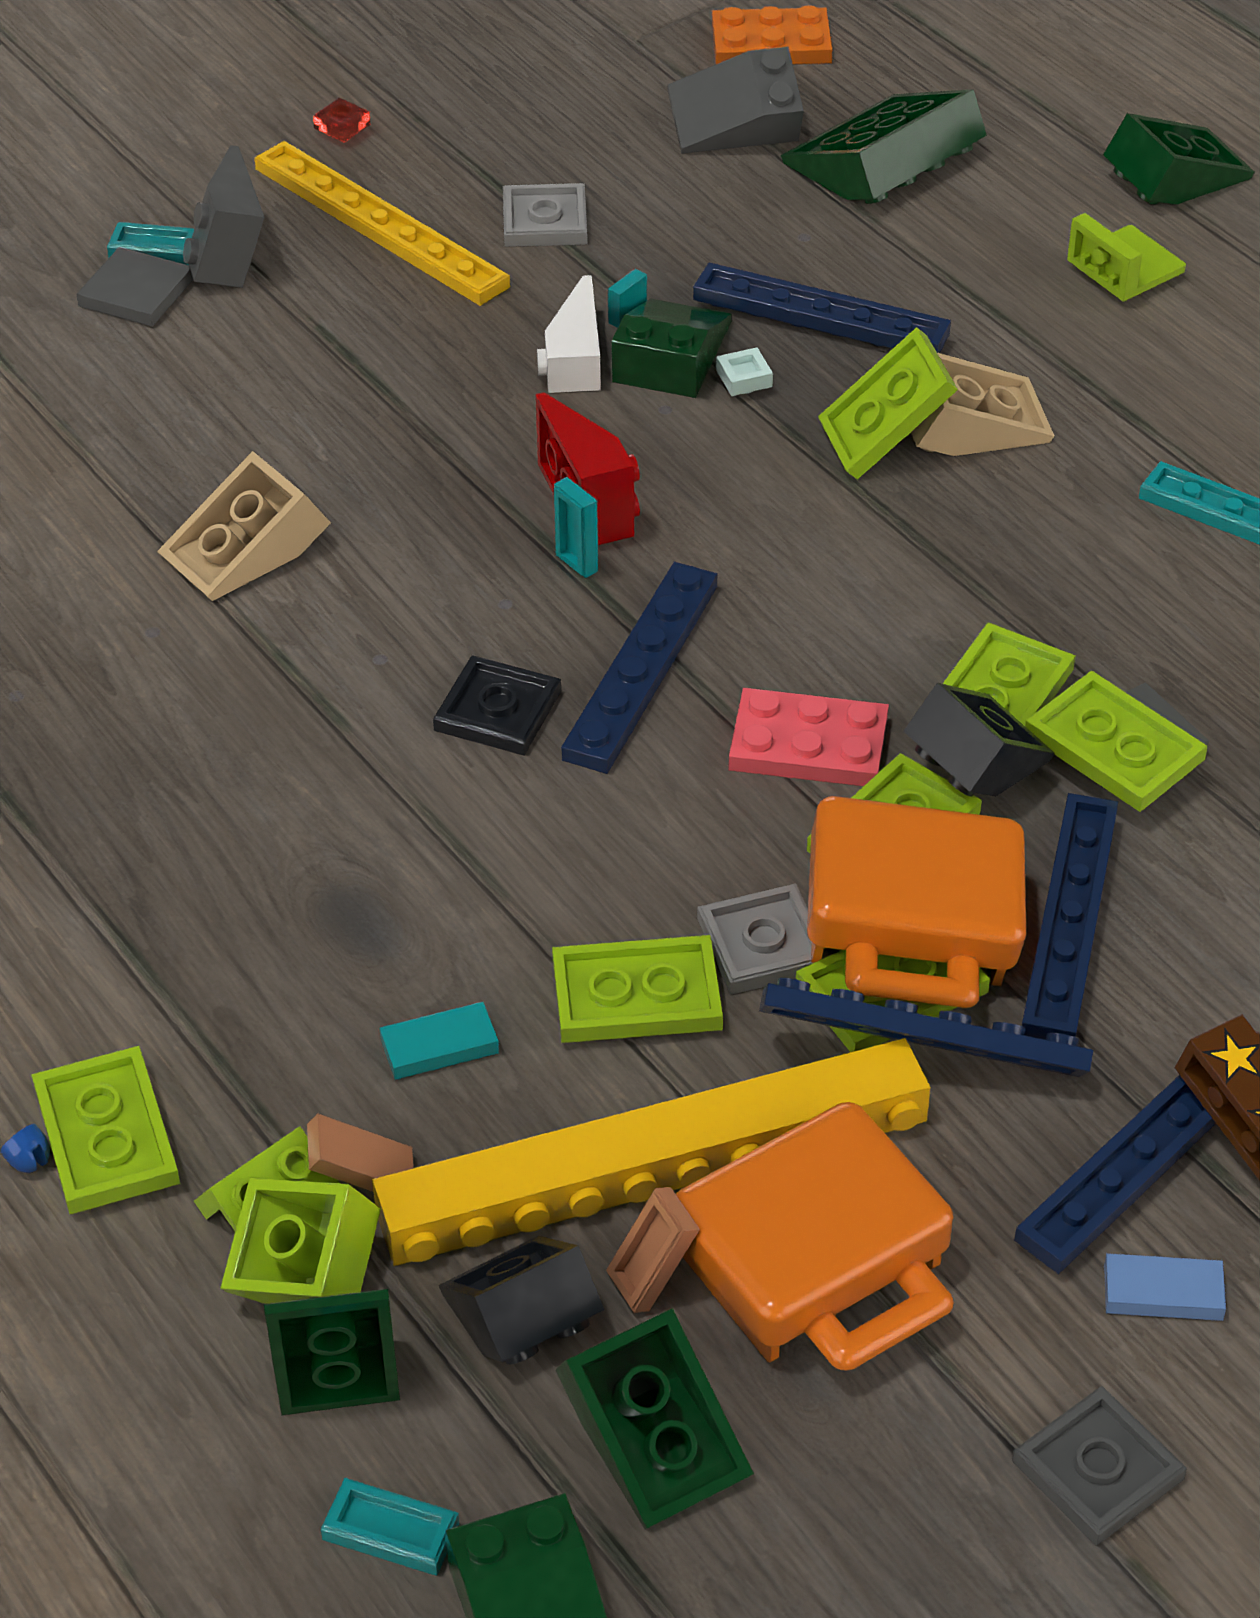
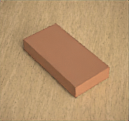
[307,1114,414,1192]
[606,1187,700,1313]

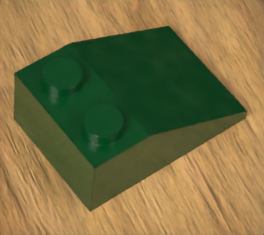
[1103,113,1255,205]
[612,298,732,398]
[264,1289,400,1416]
[555,1308,754,1529]
[445,1493,607,1618]

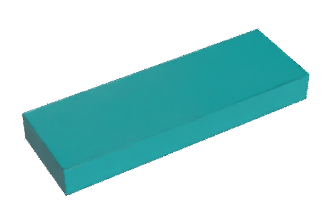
[1139,461,1260,545]

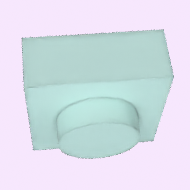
[716,347,773,396]

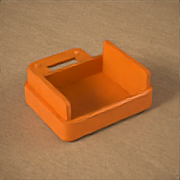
[807,796,1026,1008]
[676,1102,954,1371]

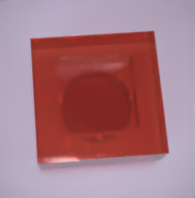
[313,98,371,143]

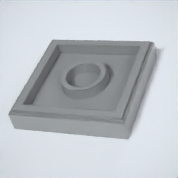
[503,183,587,247]
[697,883,830,995]

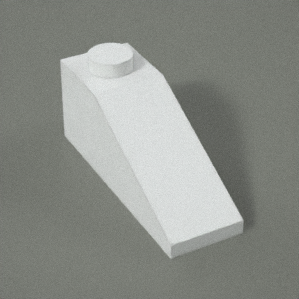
[537,275,601,393]

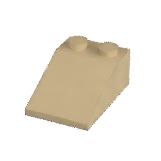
[911,353,1054,456]
[157,451,331,601]

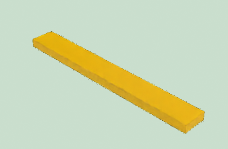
[254,141,510,306]

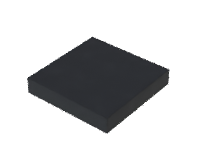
[433,655,562,756]

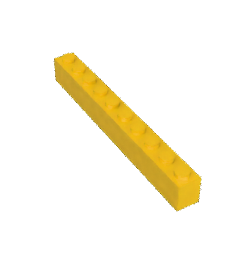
[372,1038,931,1266]

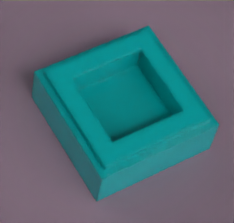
[608,269,647,328]

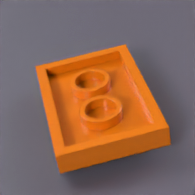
[712,5,832,64]

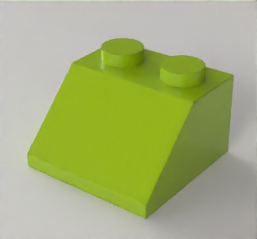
[220,1178,381,1304]

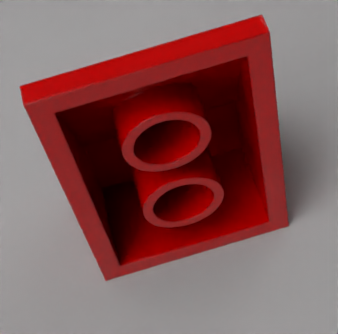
[535,392,640,545]

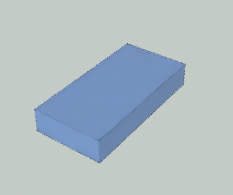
[1104,1253,1226,1321]

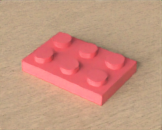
[728,688,889,786]

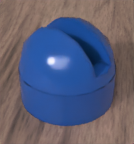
[0,1123,51,1173]

